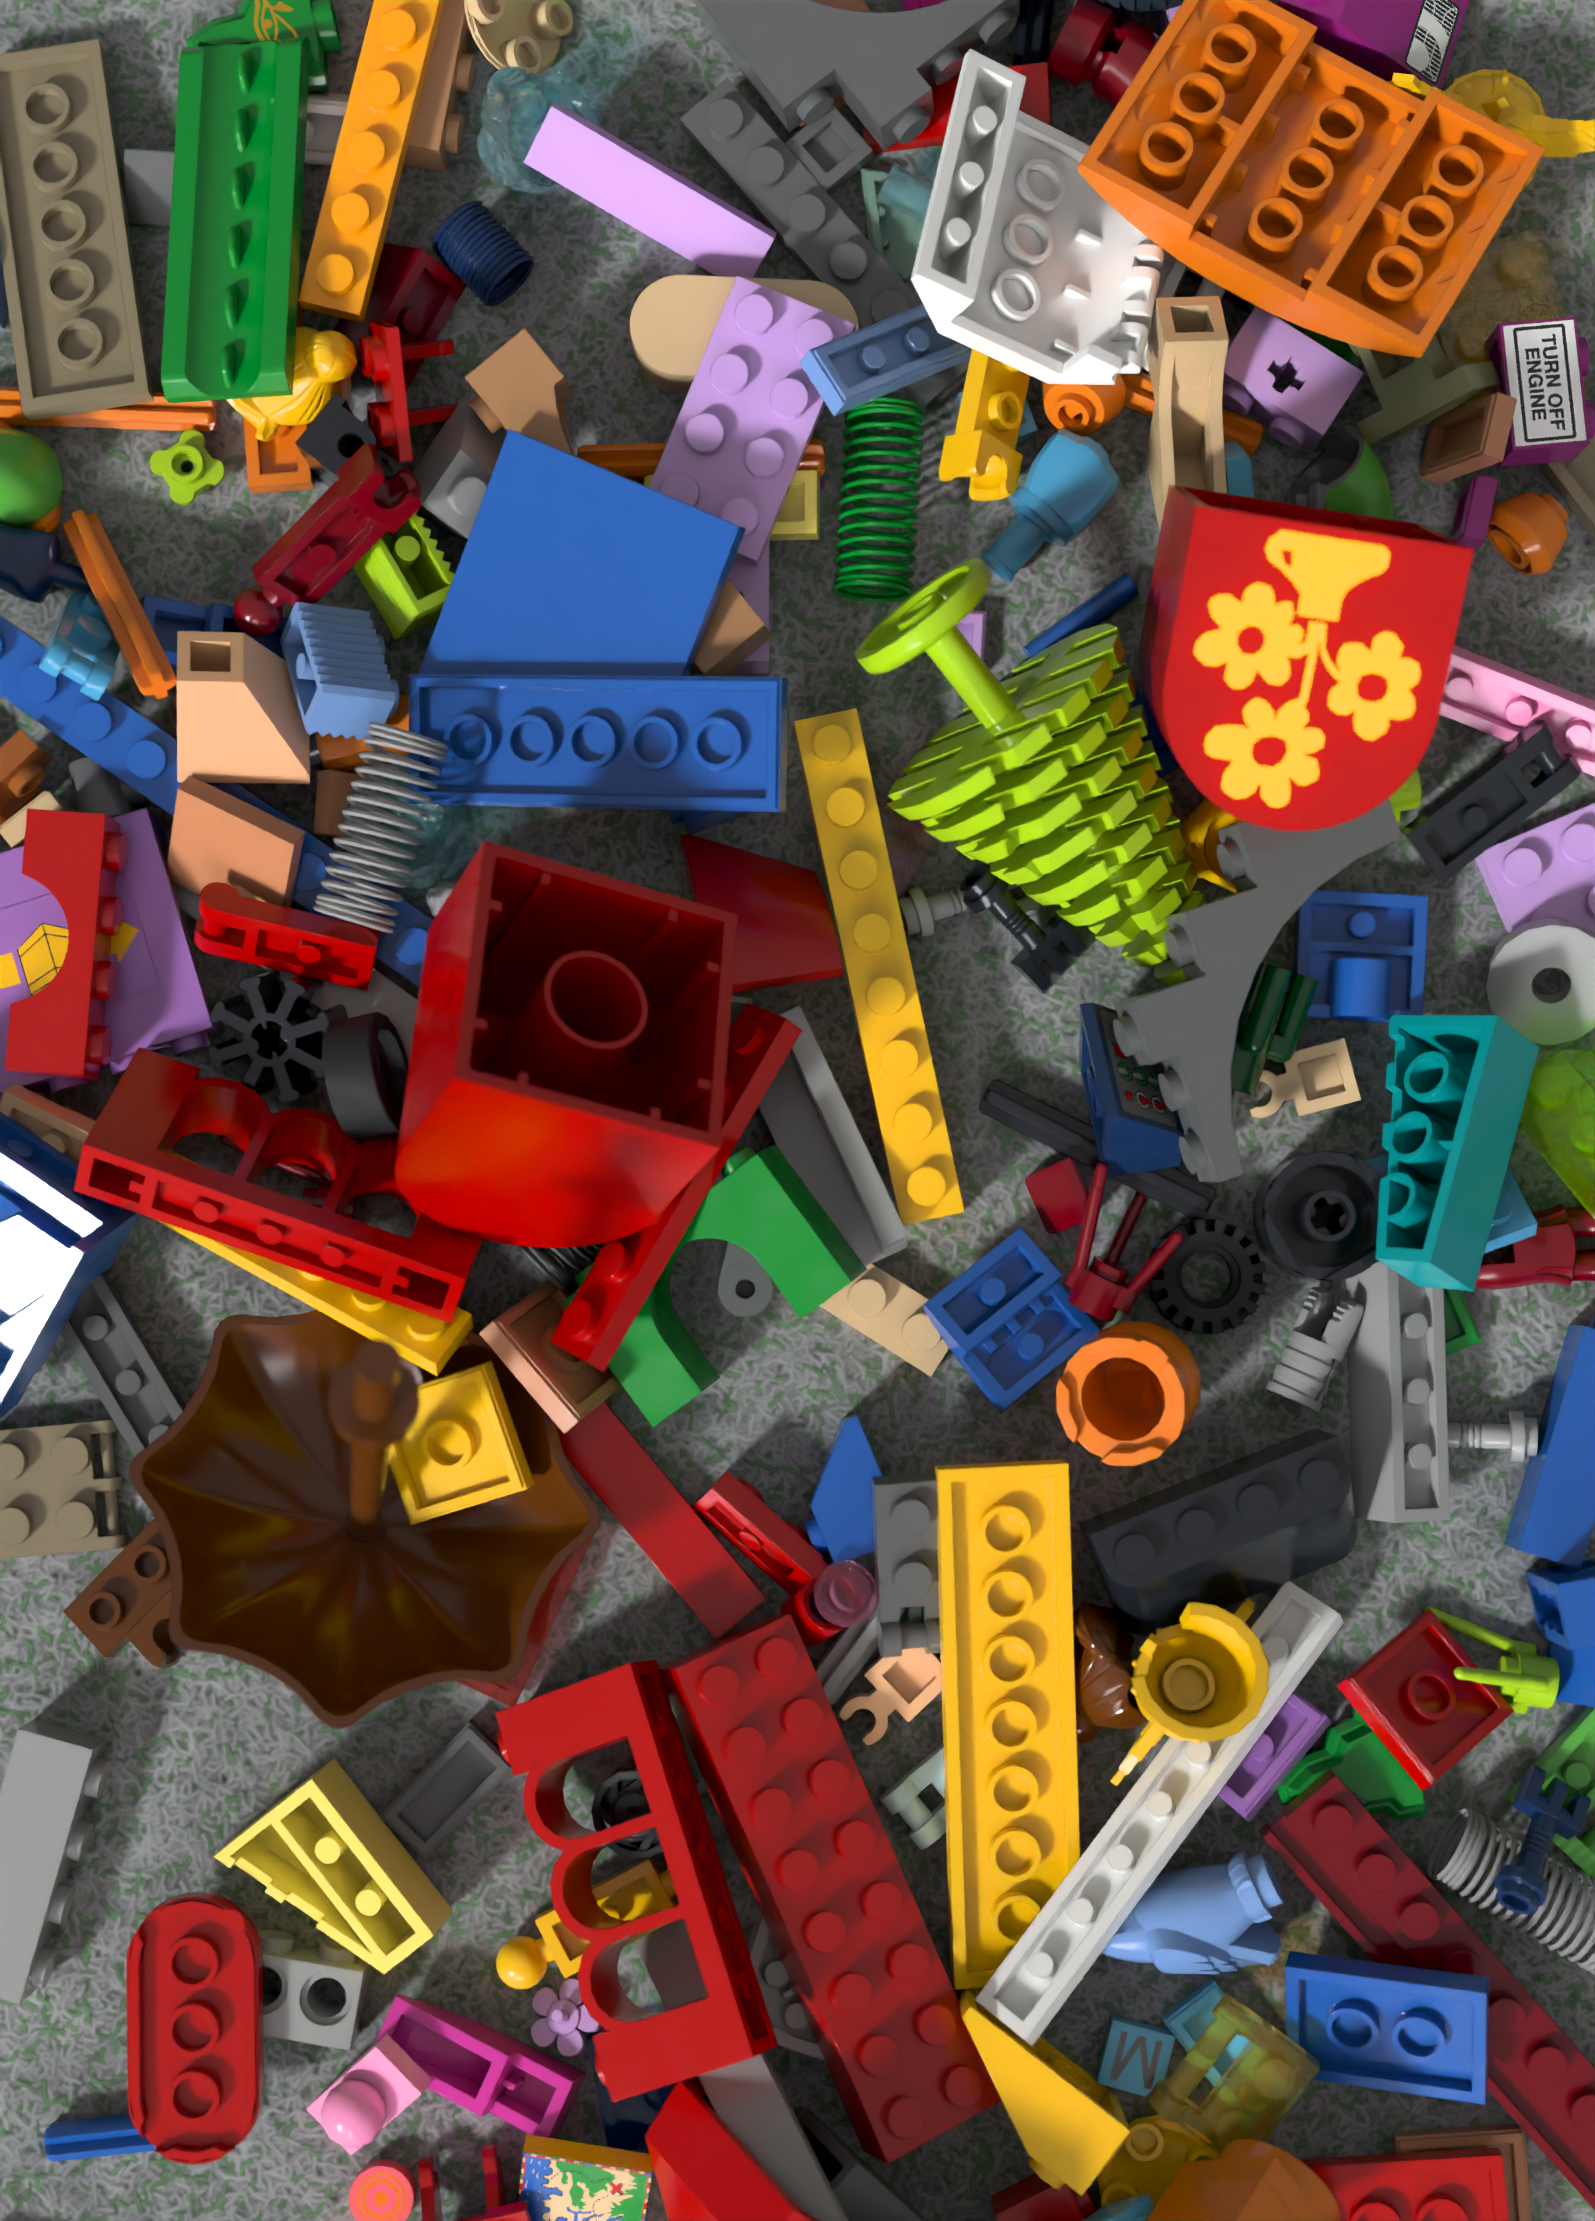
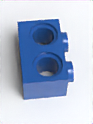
[1526,1558,1595,1650]

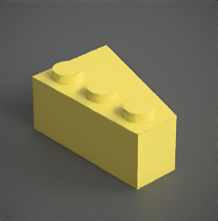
[214,1758,453,1974]

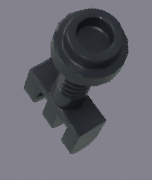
[960,863,1087,994]

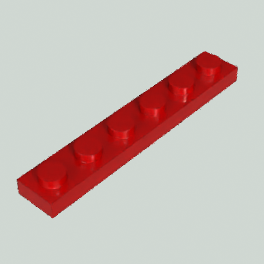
[549,1002,802,1372]

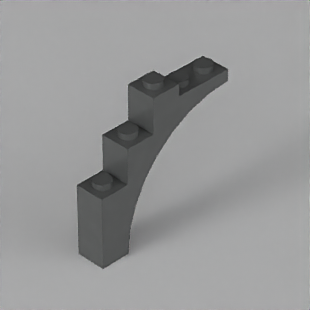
[1113,798,1402,1183]

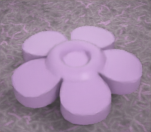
[530,1979,601,2057]

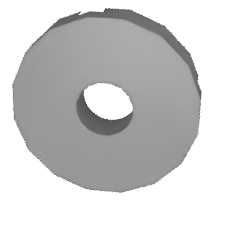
[1484,917,1595,1045]

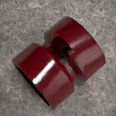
[1048,0,1162,107]

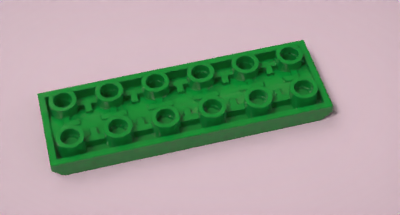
[161,37,311,403]

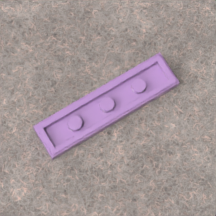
[523,101,777,278]

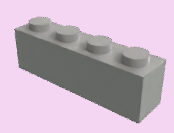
[0,1719,111,2005]

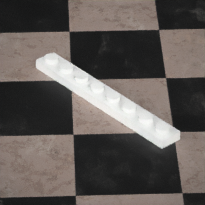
[975,1581,1344,2046]

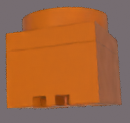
[1146,2139,1340,2221]

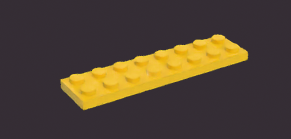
[934,1459,1084,1990]

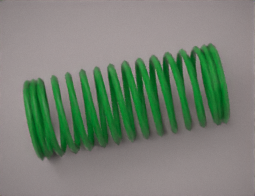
[833,396,926,603]

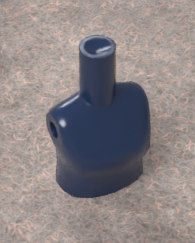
[0,523,92,604]

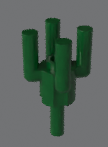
[1231,962,1319,1099]

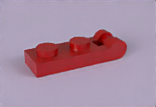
[194,882,381,991]

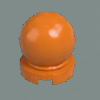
[1056,1321,1201,1466]

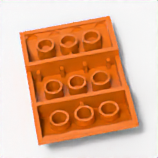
[1078,0,1546,358]

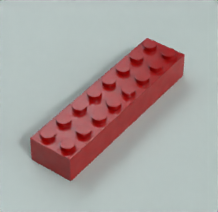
[659,1613,1002,2164]

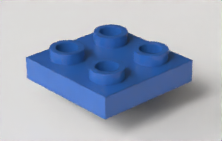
[1293,890,1428,1023]

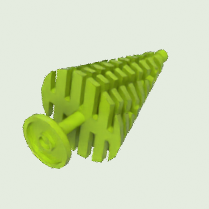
[854,557,1206,985]

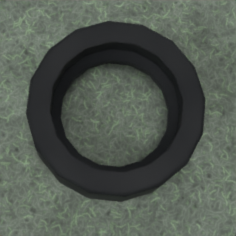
[322,1012,409,1141]

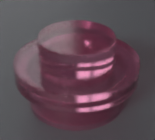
[814,1561,879,1627]

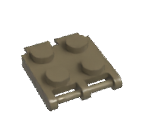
[0,1419,128,1559]

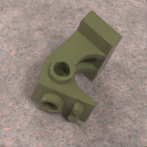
[1348,334,1501,446]

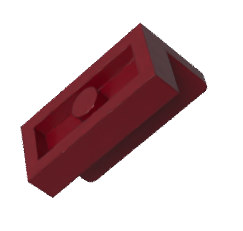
[333,243,466,392]

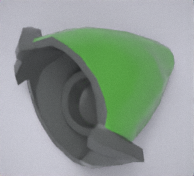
[1285,425,1396,520]

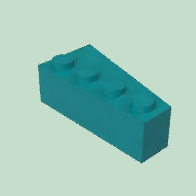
[1375,1015,1539,1291]

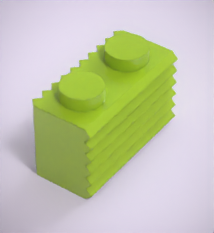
[353,510,455,640]

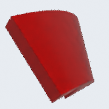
[680,834,843,993]

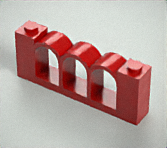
[74,1047,484,1323]
[495,1659,778,2103]

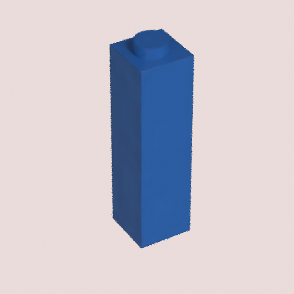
[1504,1317,1595,1569]

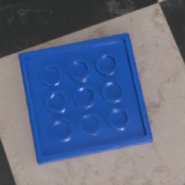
[419,429,746,676]

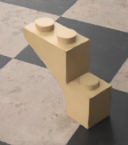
[1146,296,1229,531]

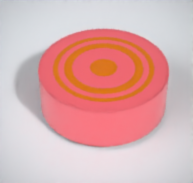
[349,2159,417,2221]

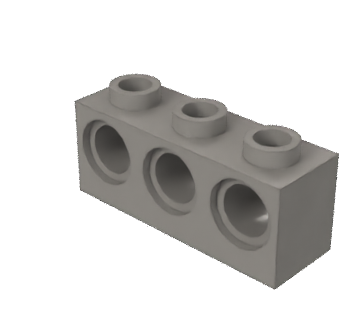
[257,1929,371,2051]

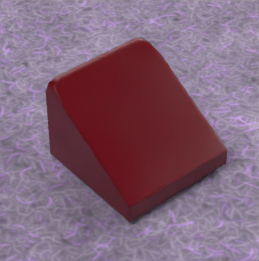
[1025,1158,1089,1234]

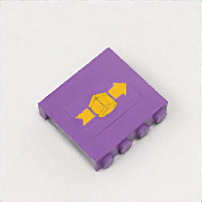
[0,808,225,1103]

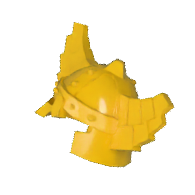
[1387,69,1595,190]
[1110,1598,1269,1786]

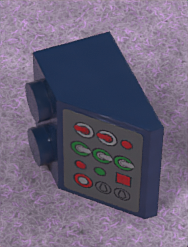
[1079,1002,1184,1178]

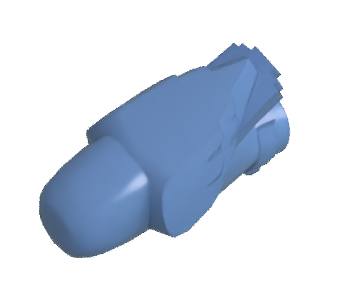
[1101,1851,1284,1974]

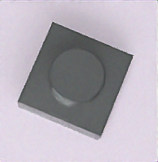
[785,105,873,195]

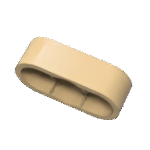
[630,275,859,395]

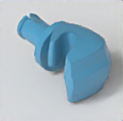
[980,428,1120,583]

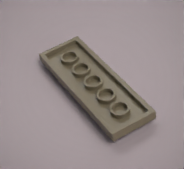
[0,39,154,421]

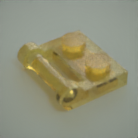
[1146,1994,1320,2155]

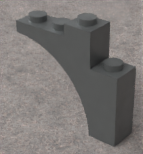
[695,0,1020,152]

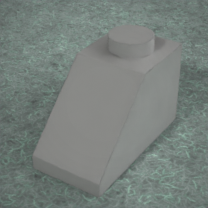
[412,391,507,539]

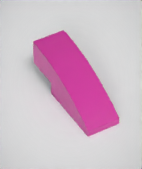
[374,1994,587,2138]

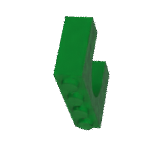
[562,1144,867,1427]

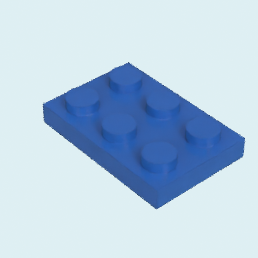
[1285,1951,1489,2105]

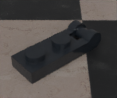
[1400,719,1582,883]

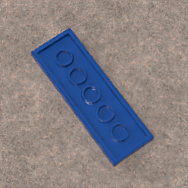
[409,674,788,812]

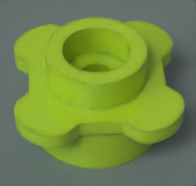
[149,430,225,505]

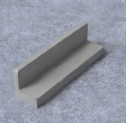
[758,1006,908,1266]
[1346,1262,1450,1523]

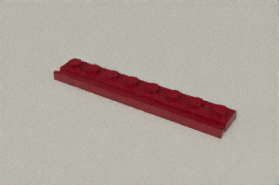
[1259,1768,1595,2210]

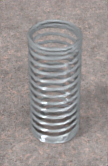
[313,722,449,934]

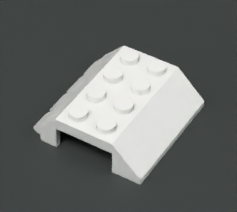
[911,49,1166,385]

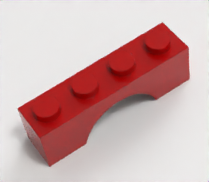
[5,809,128,1079]

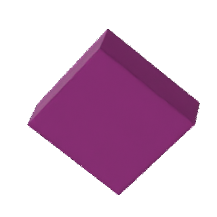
[1451,474,1499,554]

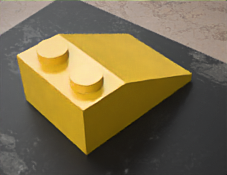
[957,1988,1130,2196]

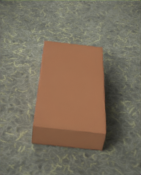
[1419,392,1517,484]

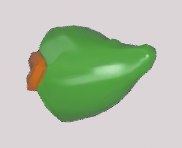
[0,418,64,533]

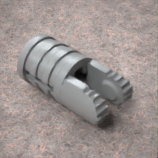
[1265,1286,1364,1413]

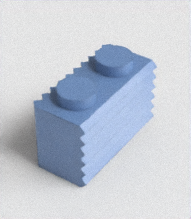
[279,602,399,740]

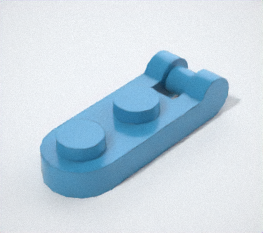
[38,591,120,701]

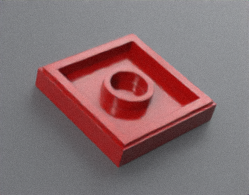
[1336,1608,1514,1791]

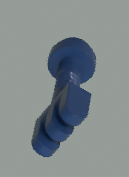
[1493,1764,1591,1915]

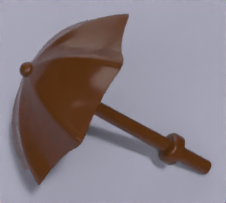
[128,1310,601,1730]

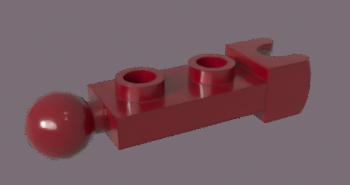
[232,443,422,638]

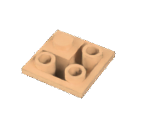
[177,631,310,784]

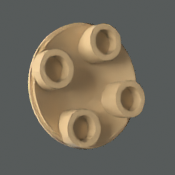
[464,0,573,79]

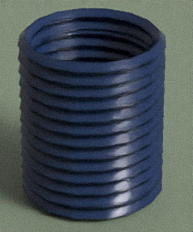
[432,201,534,307]

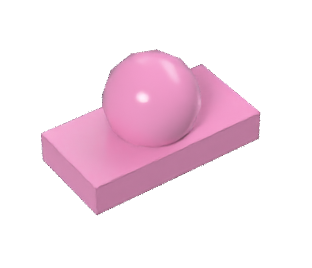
[306,2033,433,2155]

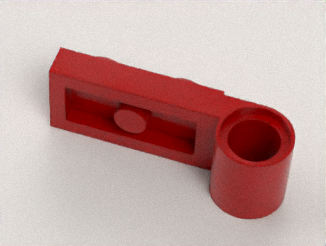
[692,1471,857,1647]

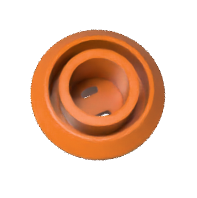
[1041,374,1126,435]
[1487,492,1569,575]

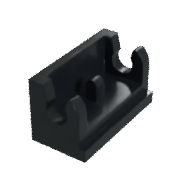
[295,393,394,488]

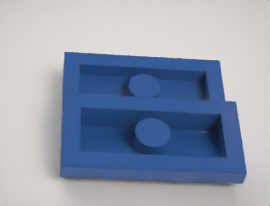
[922,1227,1100,1414]

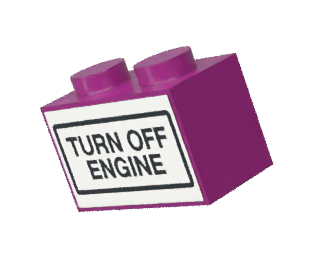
[1484,316,1595,467]

